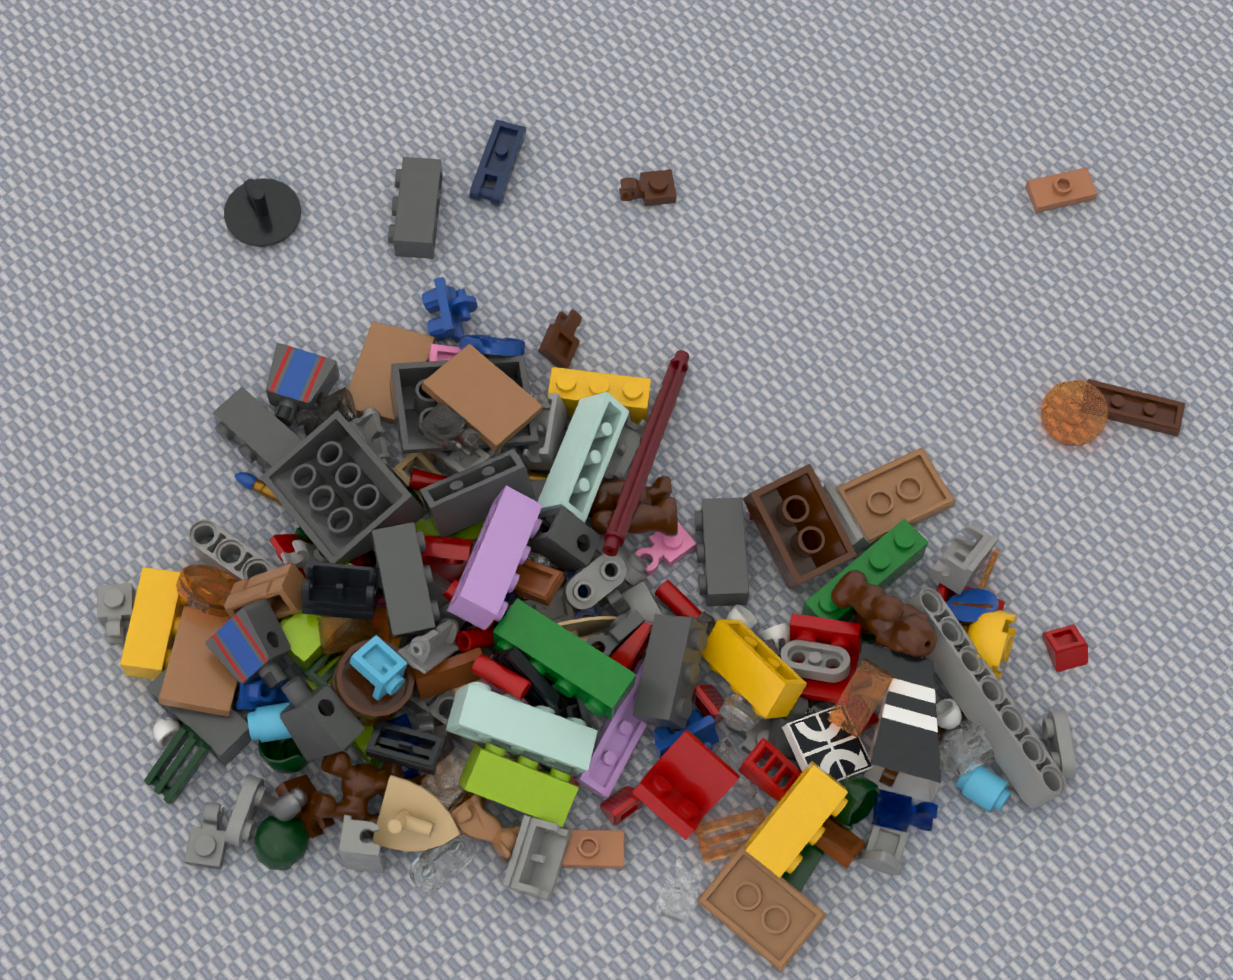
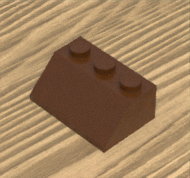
[743,464,857,590]

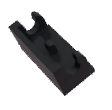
[301,561,378,621]

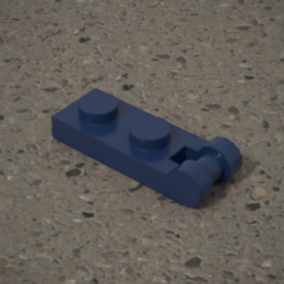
[469,119,526,207]

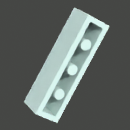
[538,392,629,523]
[446,682,598,777]

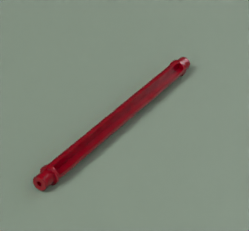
[602,350,690,556]

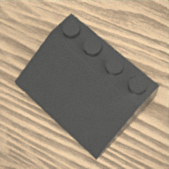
[389,355,539,454]
[260,410,427,564]

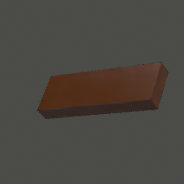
[1080,379,1185,437]

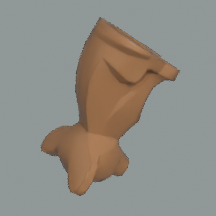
[450,794,521,863]

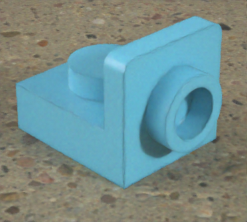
[349,635,408,701]

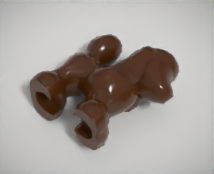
[588,476,678,537]
[831,570,937,658]
[306,751,421,837]

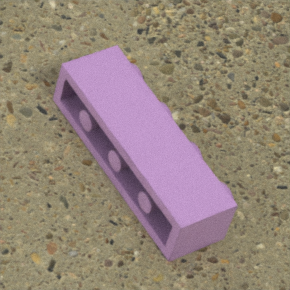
[447,485,543,630]

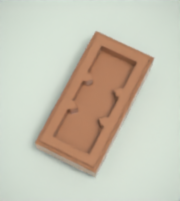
[1025,167,1097,213]
[561,830,624,869]

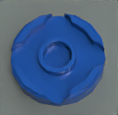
[459,335,525,356]

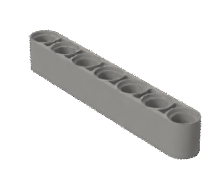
[903,587,1066,808]

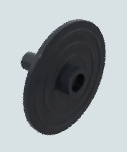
[224,178,301,247]

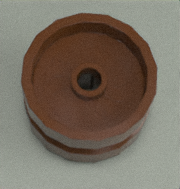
[330,640,415,726]

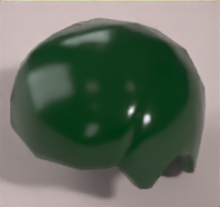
[258,738,310,774]
[833,776,881,830]
[253,815,310,871]

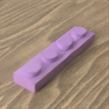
[574,659,647,798]

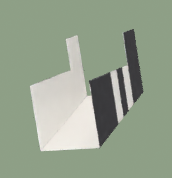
[851,642,941,803]

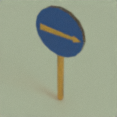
[947,549,1000,625]

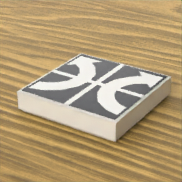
[782,704,873,782]

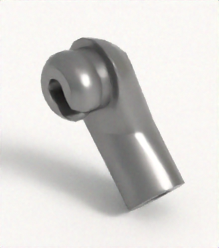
[259,788,307,821]

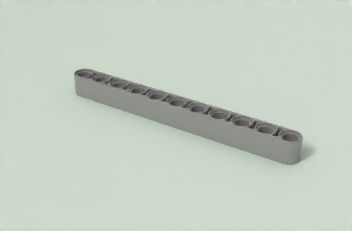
[188,519,480,751]

